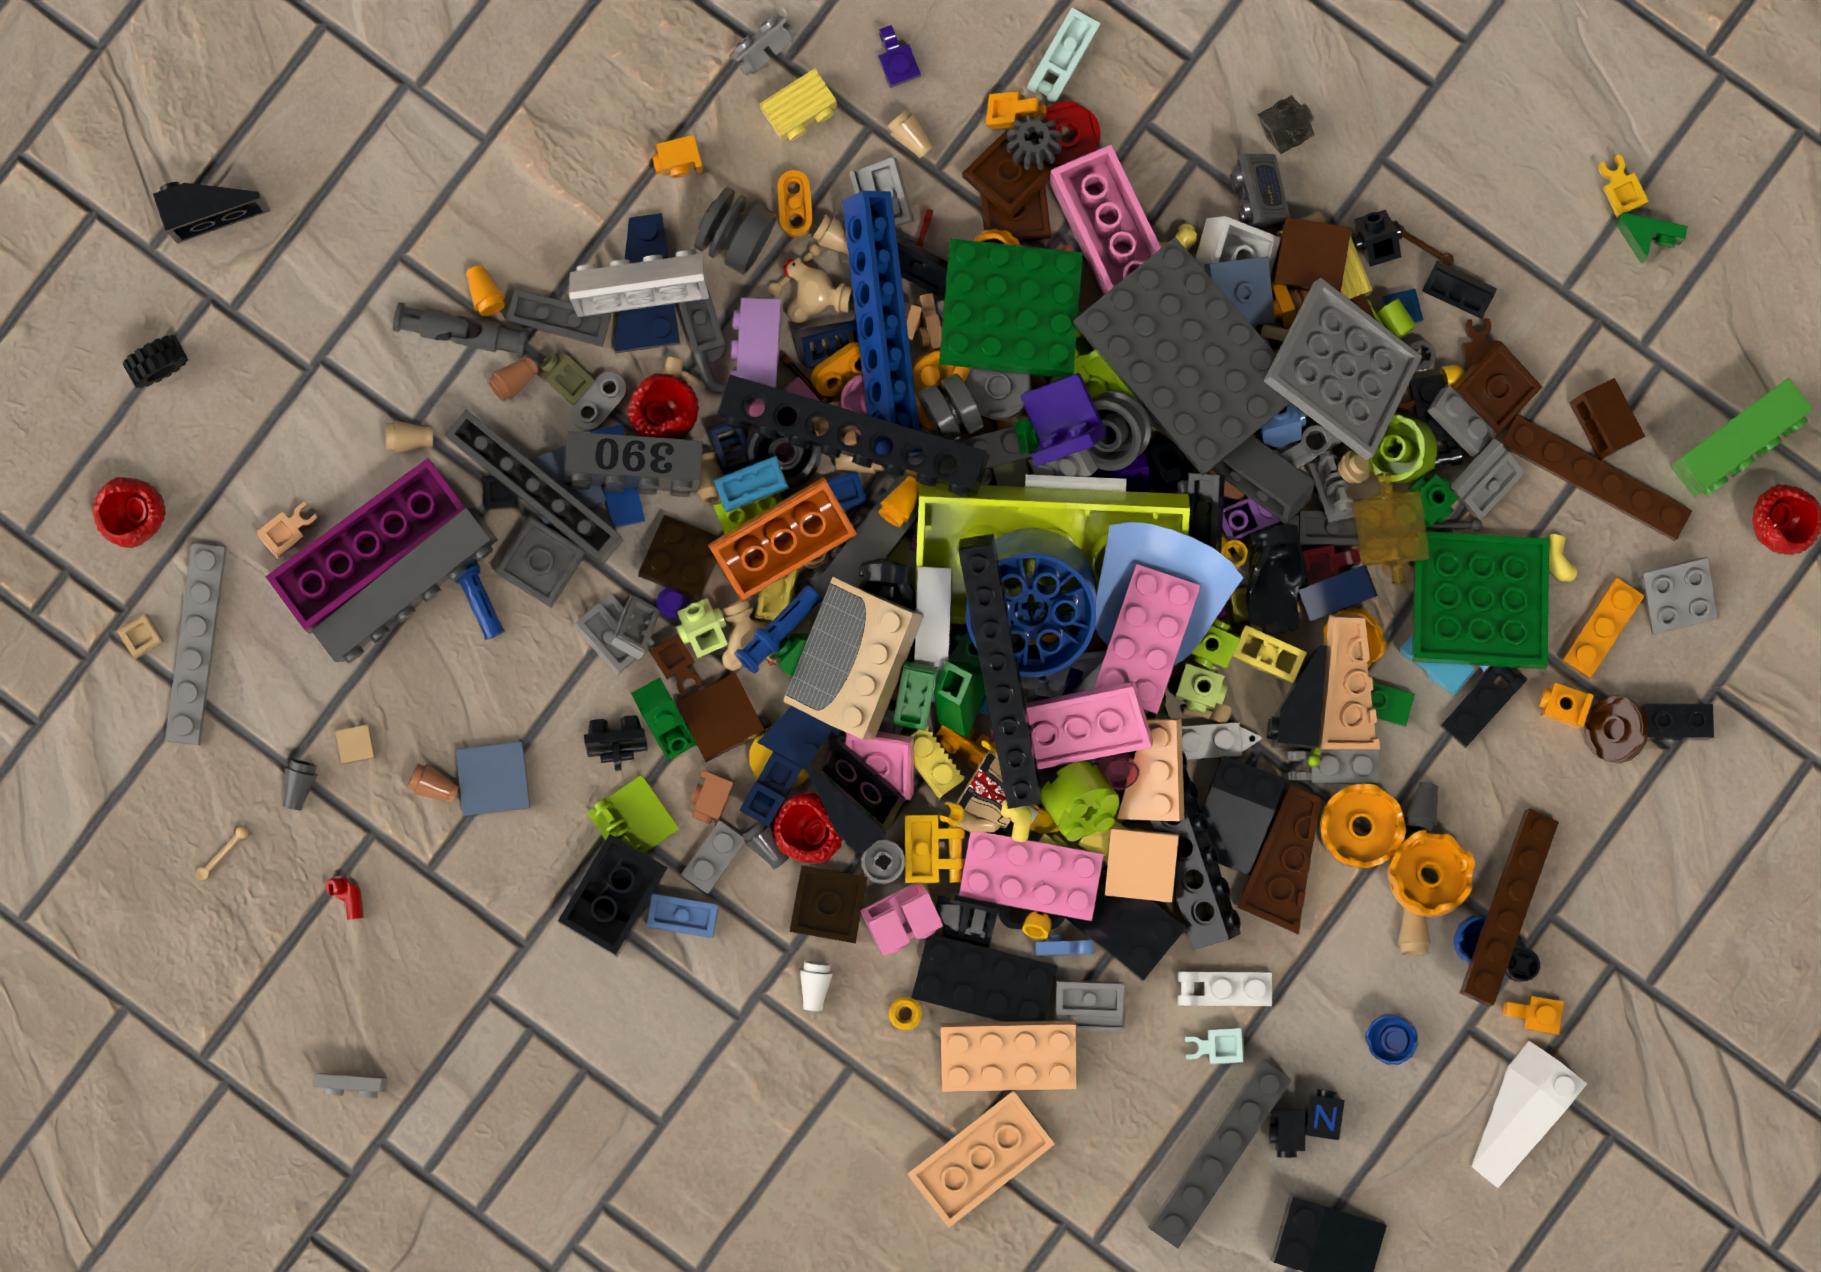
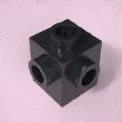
[1352,210,1402,267]

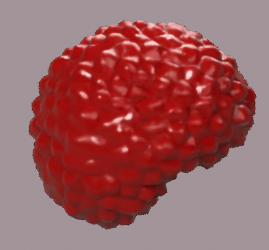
[627,373,699,439]
[92,477,166,549]
[1752,484,1821,555]
[773,793,843,863]

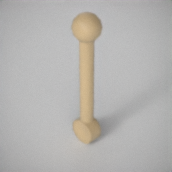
[768,244,822,297]
[196,826,249,881]

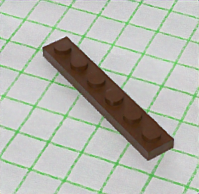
[1501,415,1692,541]
[1459,808,1559,1007]

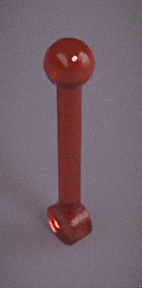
[916,209,934,248]

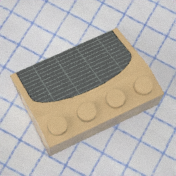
[783,577,924,740]

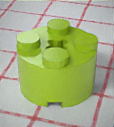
[1367,415,1437,483]
[1042,761,1119,842]

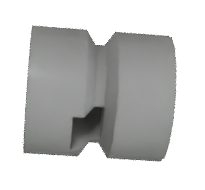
[862,840,905,885]

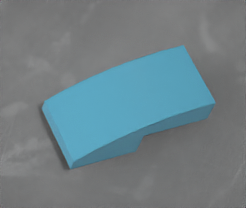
[1400,634,1475,695]

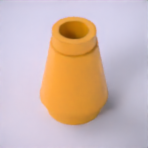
[465,265,505,317]
[878,476,920,527]

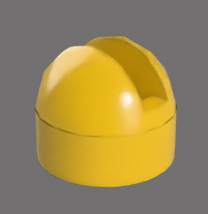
[1441,365,1466,387]
[1221,540,1248,568]
[1022,911,1052,940]

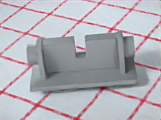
[729,15,797,76]

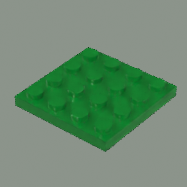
[939,238,1083,378]
[1412,531,1549,670]

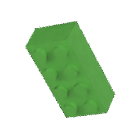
[1670,378,1813,497]

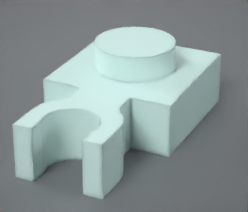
[1185,1028,1245,1064]

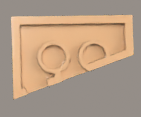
[1117,718,1184,821]

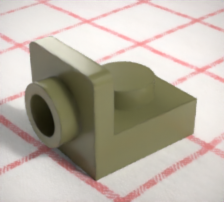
[537,351,595,405]

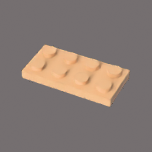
[940,1020,1077,1092]
[907,1091,1055,1228]

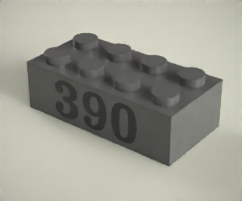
[563,431,703,497]

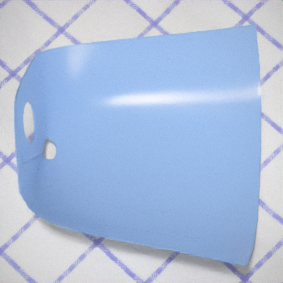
[1095,522,1243,665]

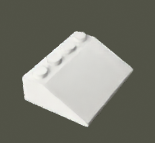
[569,250,709,317]

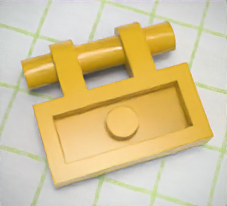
[905,815,965,883]

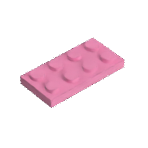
[1094,564,1201,715]
[1026,681,1153,769]
[959,832,1104,921]

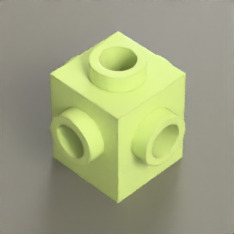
[676,598,728,658]
[1174,663,1228,713]

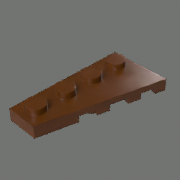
[1236,784,1321,935]

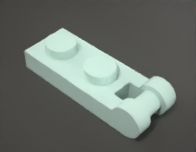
[1027,8,1101,104]

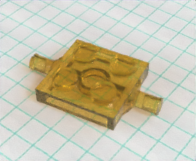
[1353,472,1430,585]

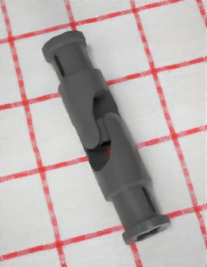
[393,302,529,358]

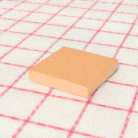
[1105,827,1179,903]

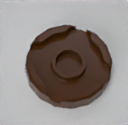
[1584,696,1649,763]

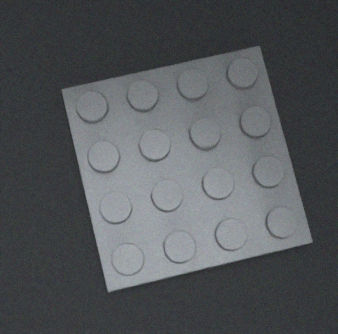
[1264,278,1422,460]

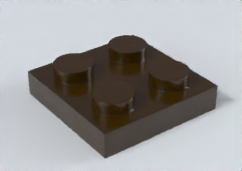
[638,514,719,601]
[789,865,868,944]

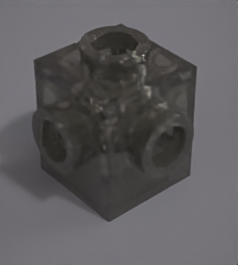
[1257,95,1315,154]

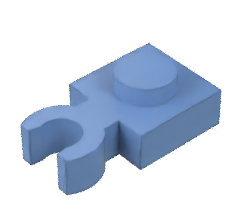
[1035,935,1094,956]

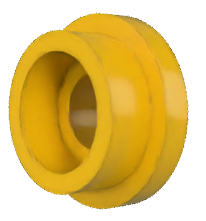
[889,997,922,1030]

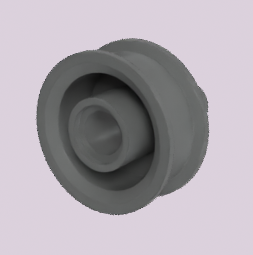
[1087,391,1152,471]

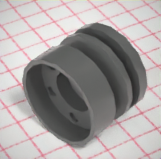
[694,187,777,275]

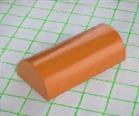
[708,477,857,602]

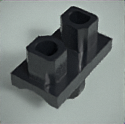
[584,715,648,771]

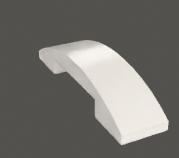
[914,567,951,702]

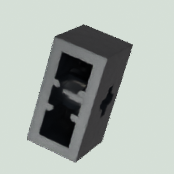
[1641,704,1714,740]

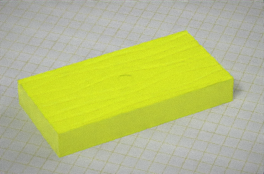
[915,483,1190,630]

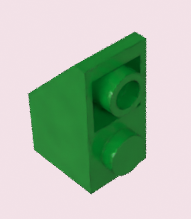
[934,661,986,737]
[631,677,697,760]

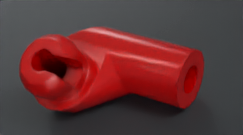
[325,876,364,920]

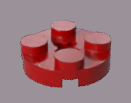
[1034,101,1101,167]

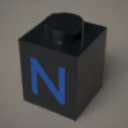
[1305,1089,1345,1140]

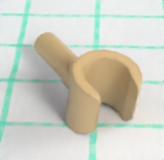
[664,357,706,390]
[1184,703,1233,724]

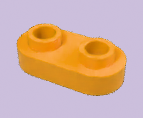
[777,170,813,238]
[811,342,862,397]

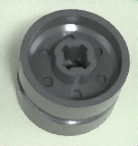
[918,373,984,442]

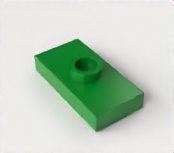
[893,661,938,731]
[1371,682,1415,727]

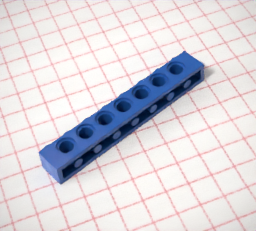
[842,191,922,458]

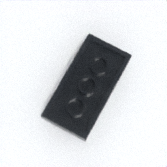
[911,934,1058,1022]

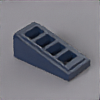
[794,320,859,368]
[708,421,750,476]

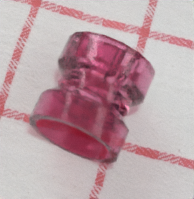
[1095,752,1140,790]

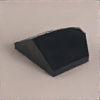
[935,895,1000,947]

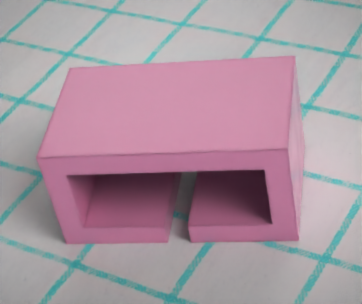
[860,883,943,956]

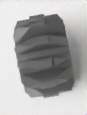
[1006,113,1062,171]

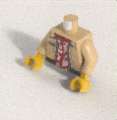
[939,730,1039,833]

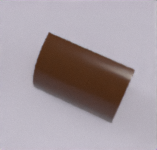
[1569,378,1646,460]

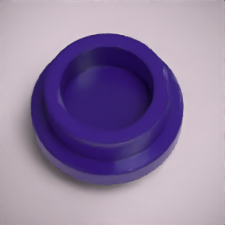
[657,588,690,619]

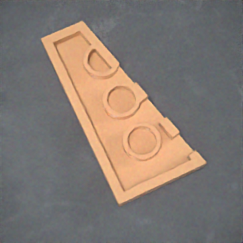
[1317,615,1380,750]

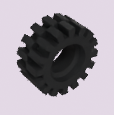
[123,335,189,388]

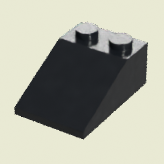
[153,182,270,244]
[1266,645,1327,751]
[806,732,906,855]
[1187,756,1286,875]
[558,834,668,957]
[1065,865,1186,981]
[1270,1196,1387,1272]

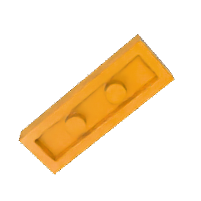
[1561,577,1645,679]

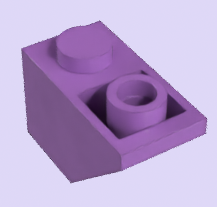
[1222,498,1283,541]

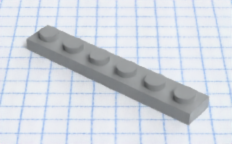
[165,543,227,746]

